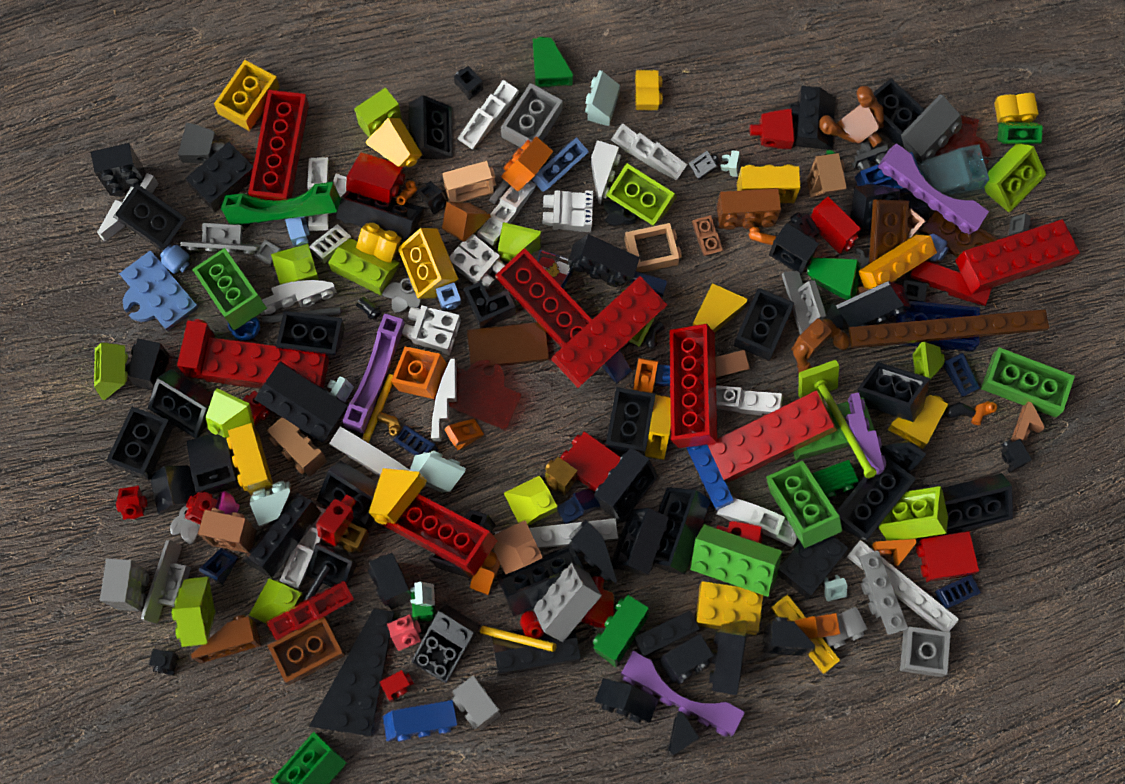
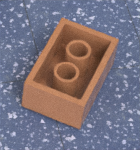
[198,508,257,553]

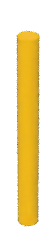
[362,374,393,443]
[480,626,556,652]

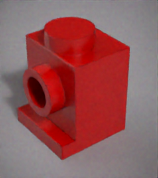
[380,670,414,702]

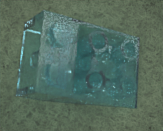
[918,145,989,195]

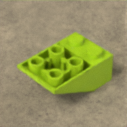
[94,342,128,400]

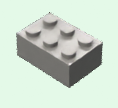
[501,83,563,148]
[100,558,149,611]
[534,563,601,642]
[452,676,501,731]

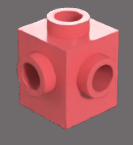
[387,614,422,651]

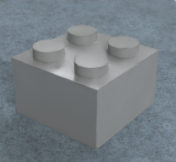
[900,627,950,677]

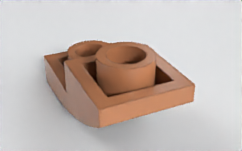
[692,215,723,256]
[715,350,750,378]

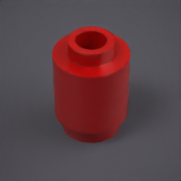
[520,611,544,639]

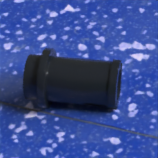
[356,297,381,320]

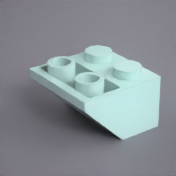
[585,70,620,126]
[410,451,466,493]
[250,480,291,526]

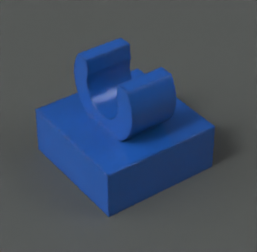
[655,365,670,387]

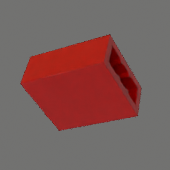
[346,152,405,204]
[811,196,861,254]
[177,319,215,380]
[560,431,621,492]
[916,531,979,582]

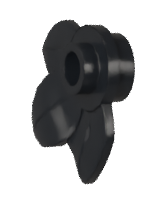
[604,201,638,226]

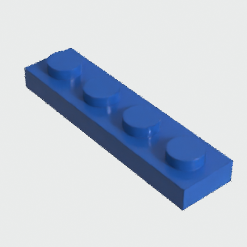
[686,444,734,511]

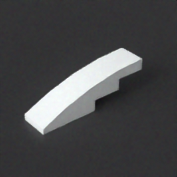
[458,80,519,150]
[611,123,687,180]
[307,157,329,231]
[97,173,158,241]
[477,181,536,246]
[431,359,457,442]
[329,427,410,476]
[280,506,326,589]

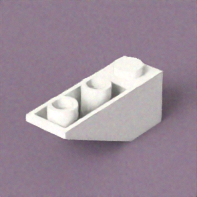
[591,140,621,204]

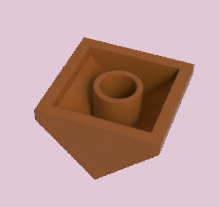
[442,202,492,242]

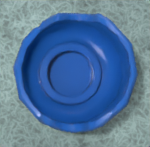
[228,317,260,341]

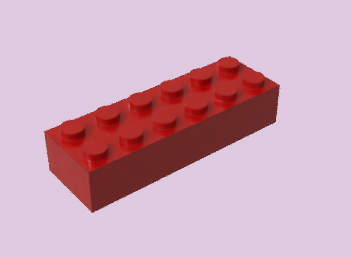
[248,90,309,201]
[955,219,1080,294]
[495,248,592,348]
[551,276,667,388]
[670,324,717,448]
[201,337,329,389]
[707,390,837,483]
[381,494,497,575]

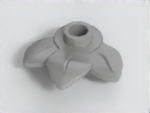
[382,278,421,313]
[170,505,200,545]

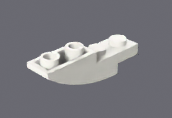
[261,280,337,315]
[716,386,783,416]
[717,498,797,547]

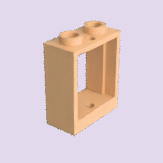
[442,161,496,202]
[624,223,682,273]

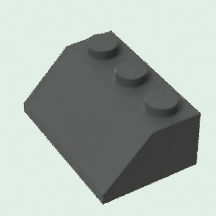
[901,94,963,165]

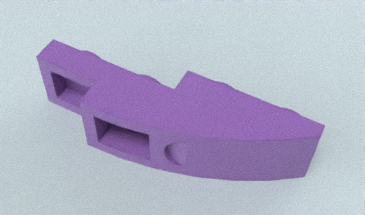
[845,393,886,475]

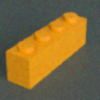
[858,234,937,289]

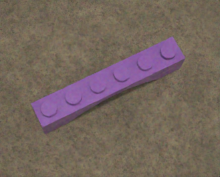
[878,143,989,234]
[342,313,405,434]
[621,651,745,737]

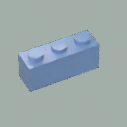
[532,137,589,192]

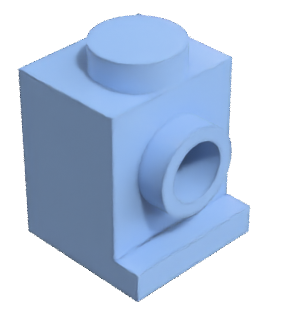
[285,216,310,247]
[436,283,461,310]

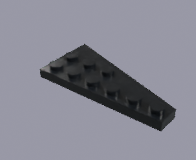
[309,609,395,737]

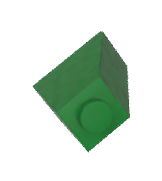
[533,37,573,87]
[807,257,862,300]

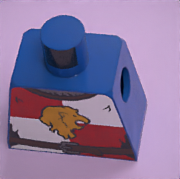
[538,250,574,289]

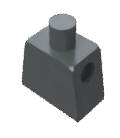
[178,122,226,163]

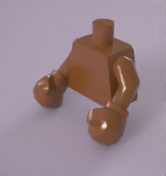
[819,86,884,147]
[791,318,851,373]

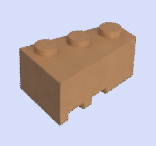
[807,153,847,198]
[267,417,327,477]

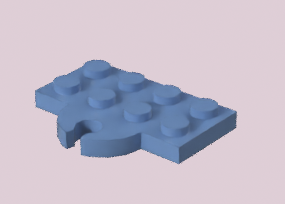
[119,250,198,331]

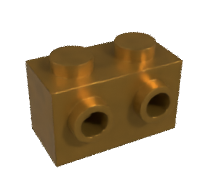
[545,456,577,495]
[339,523,369,553]

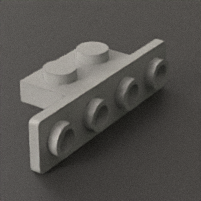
[180,222,261,254]
[782,271,826,335]
[141,540,191,624]
[859,551,908,635]

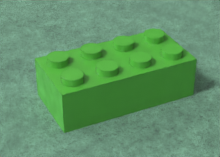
[192,248,267,330]
[981,347,1075,418]
[793,398,874,461]
[766,460,842,548]
[690,525,782,597]

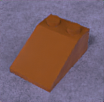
[191,615,261,663]

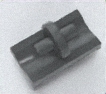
[852,141,889,171]

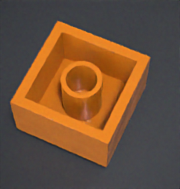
[501,136,553,191]
[391,347,447,399]

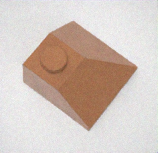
[493,520,543,575]

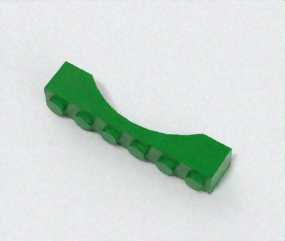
[221,182,341,225]

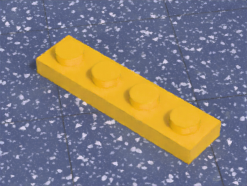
[771,594,840,674]

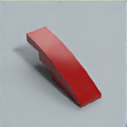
[911,261,992,306]
[266,581,354,640]

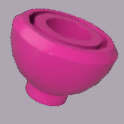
[215,491,239,515]

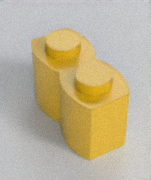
[635,70,662,110]
[994,93,1038,123]
[356,223,402,263]

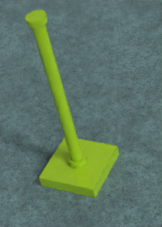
[798,360,877,478]

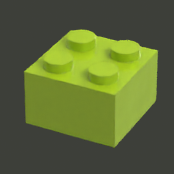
[354,87,402,137]

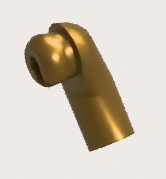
[377,412,401,436]

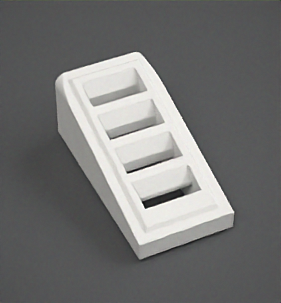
[309,224,351,264]

